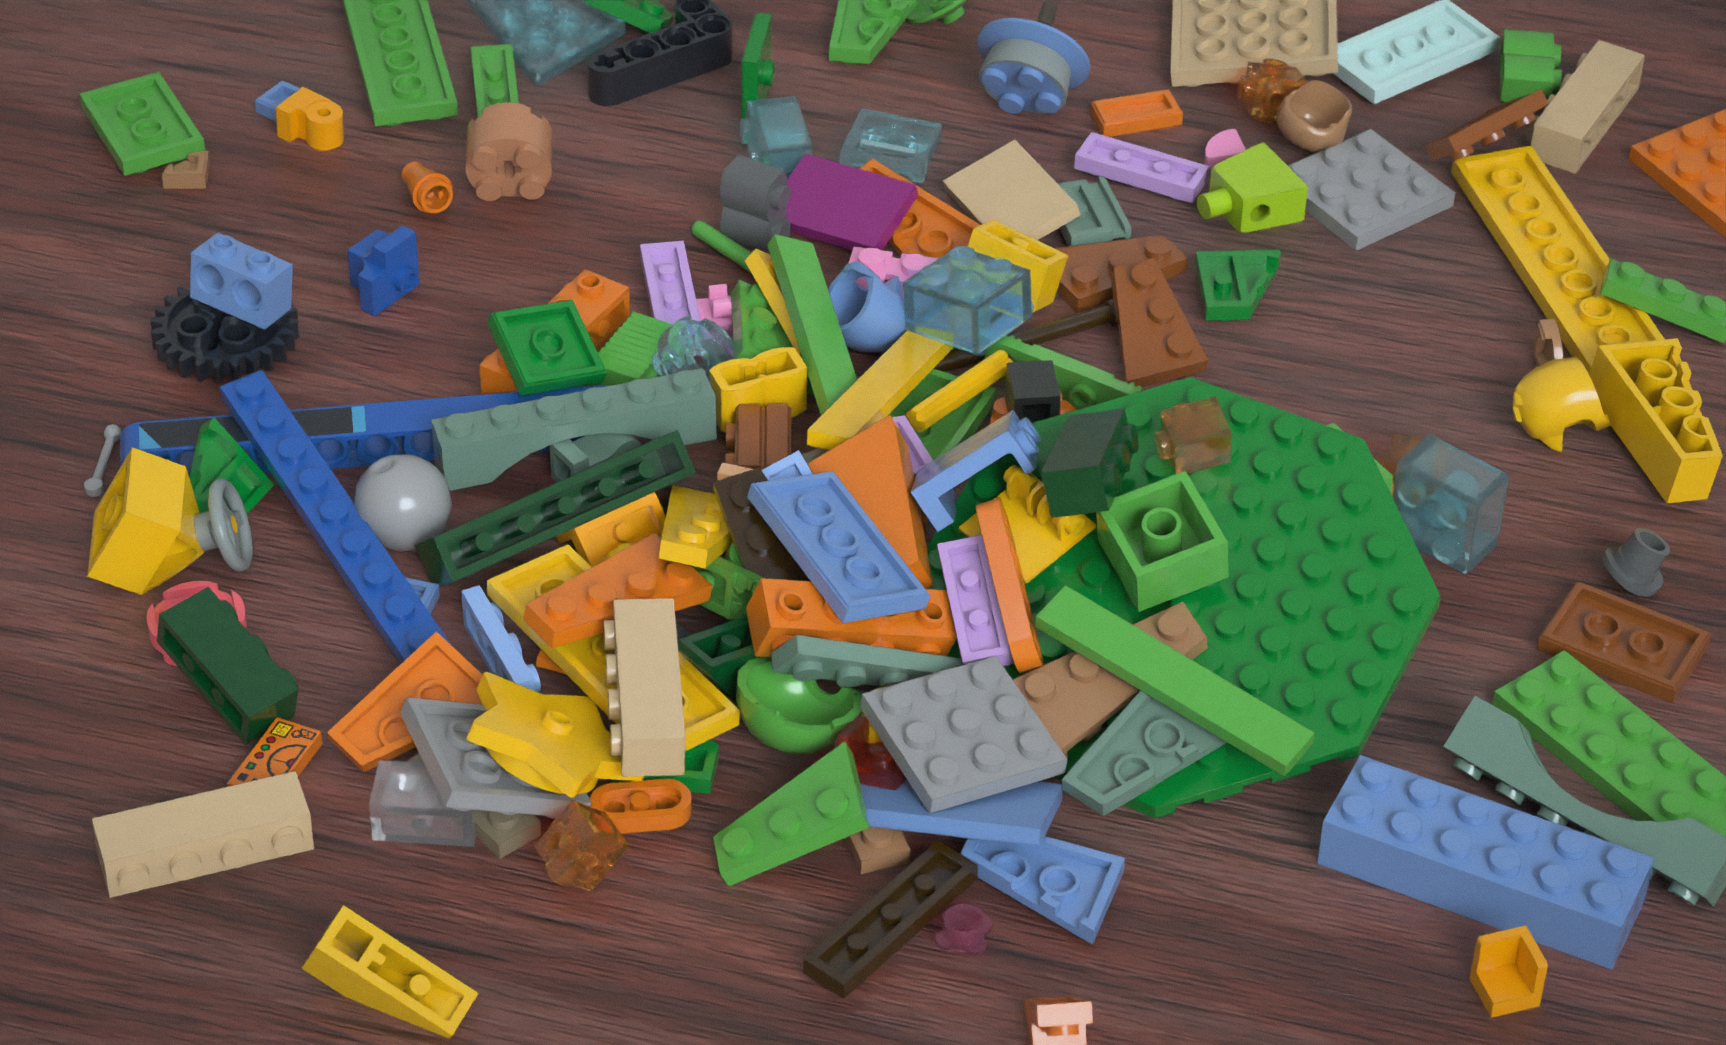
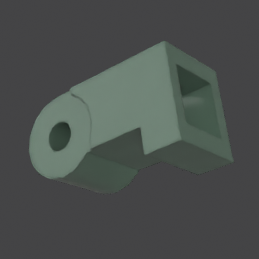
[550,433,642,482]

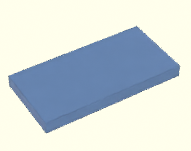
[747,471,930,623]
[858,762,1062,846]

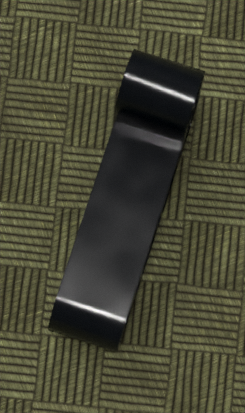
[587,0,732,106]

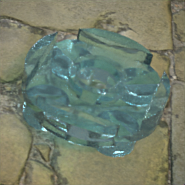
[652,316,734,380]

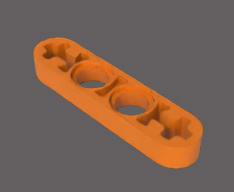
[976,498,1044,674]

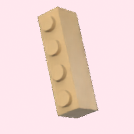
[1527,40,1645,174]
[604,598,685,776]
[92,771,314,898]

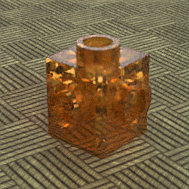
[1237,59,1307,123]
[534,800,629,891]

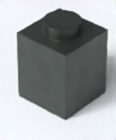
[1005,360,1061,423]

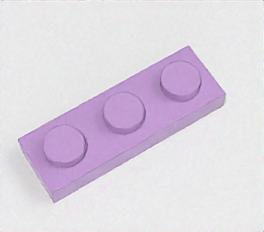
[1074,132,1210,203]
[640,240,701,339]
[937,535,1014,666]

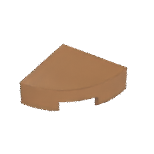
[162,151,210,189]
[1532,319,1563,366]

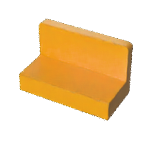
[556,492,666,567]

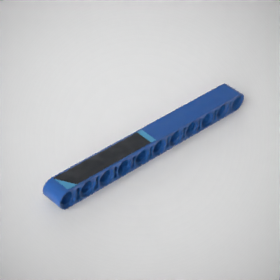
[120,385,612,475]

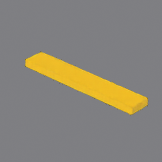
[807,323,956,450]

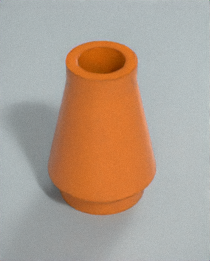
[401,161,453,213]

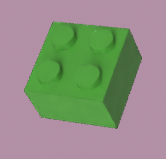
[1096,471,1229,612]

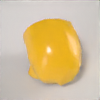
[1512,357,1611,453]

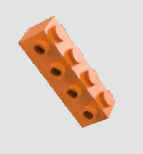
[479,269,630,395]
[746,578,957,657]

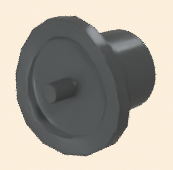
[1602,528,1670,597]

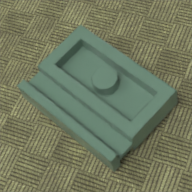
[1057,176,1132,247]

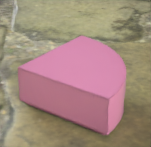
[1204,128,1246,170]

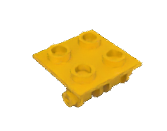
[959,465,1096,584]

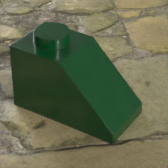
[678,616,759,702]

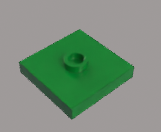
[741,13,775,131]
[487,300,607,396]

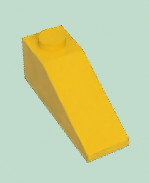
[302,905,479,1039]

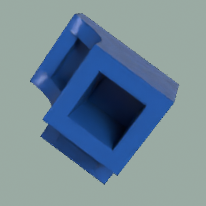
[348,225,420,316]

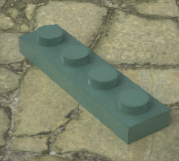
[771,635,963,687]

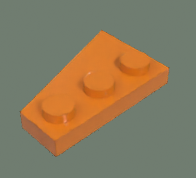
[327,631,483,773]

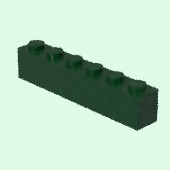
[415,430,696,587]

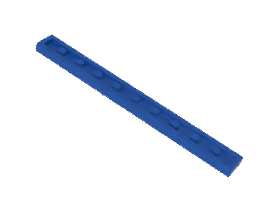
[220,370,451,664]

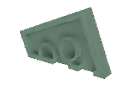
[1062,691,1228,816]

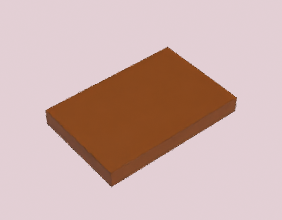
[1536,581,1712,704]

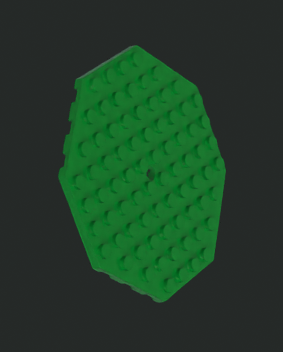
[927,377,1440,818]

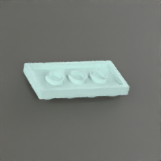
[1333,0,1500,104]

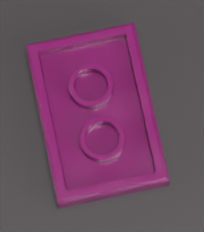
[786,154,919,250]

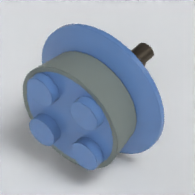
[977,1,1091,114]

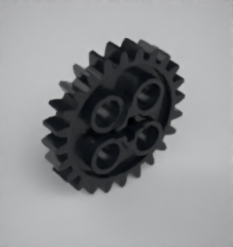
[151,287,299,384]

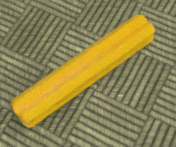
[906,350,1013,432]

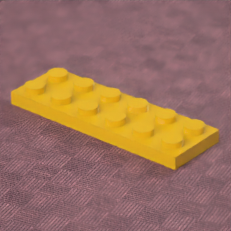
[487,544,740,751]

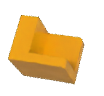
[1469,925,1548,1018]

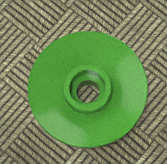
[907,0,968,24]

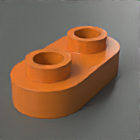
[589,779,692,834]

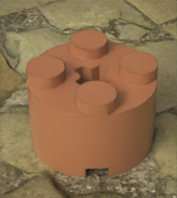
[465,103,553,201]

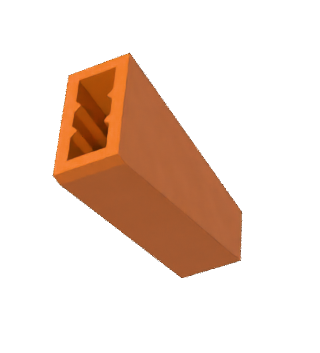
[807,415,933,589]

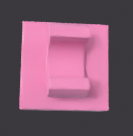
[696,284,733,341]

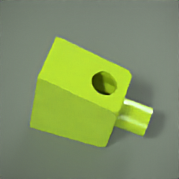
[1197,142,1308,233]

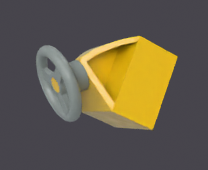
[87,447,253,595]

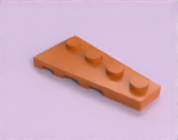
[859,158,980,294]
[523,533,713,648]

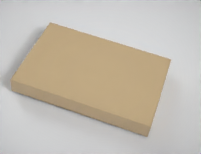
[943,140,1081,240]

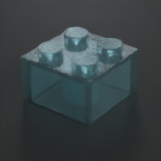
[903,246,1032,355]
[1392,434,1509,574]

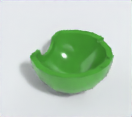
[736,657,862,756]

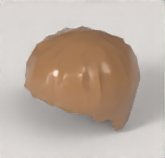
[1277,80,1352,153]

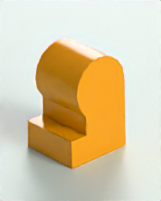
[276,87,344,151]

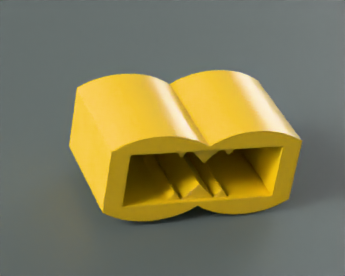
[709,347,807,432]

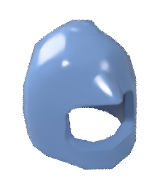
[828,261,911,354]

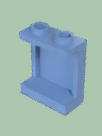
[911,410,1041,532]

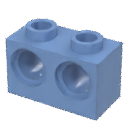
[190,232,293,329]

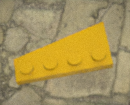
[659,485,732,569]

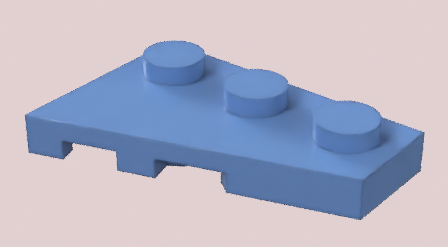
[961,836,1125,945]

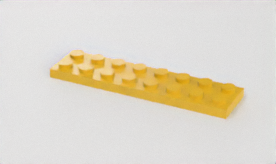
[1451,146,1664,374]

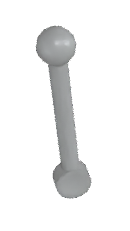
[84,424,122,497]

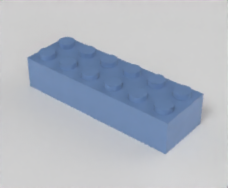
[1317,755,1654,970]

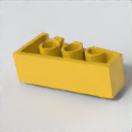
[1589,338,1723,503]

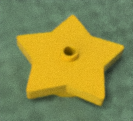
[466,672,644,798]

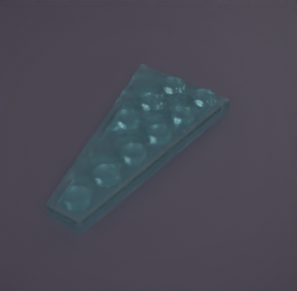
[466,0,626,86]

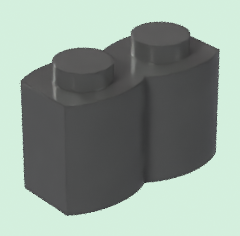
[720,155,791,254]

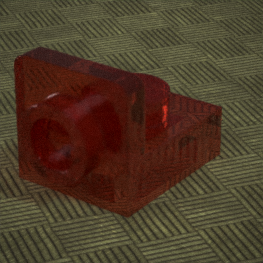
[834,715,907,791]

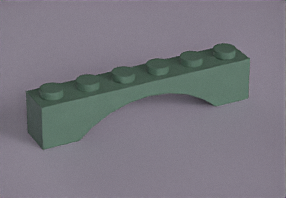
[431,368,717,491]
[1443,696,1726,907]

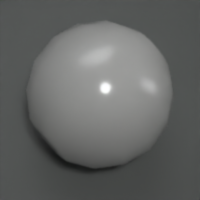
[353,454,452,552]

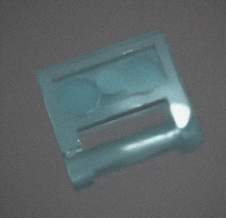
[839,108,942,183]

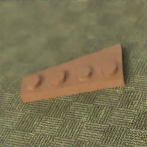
[1013,602,1207,757]

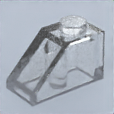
[369,760,476,847]

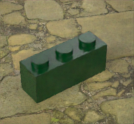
[1041,408,1139,518]
[157,586,299,745]

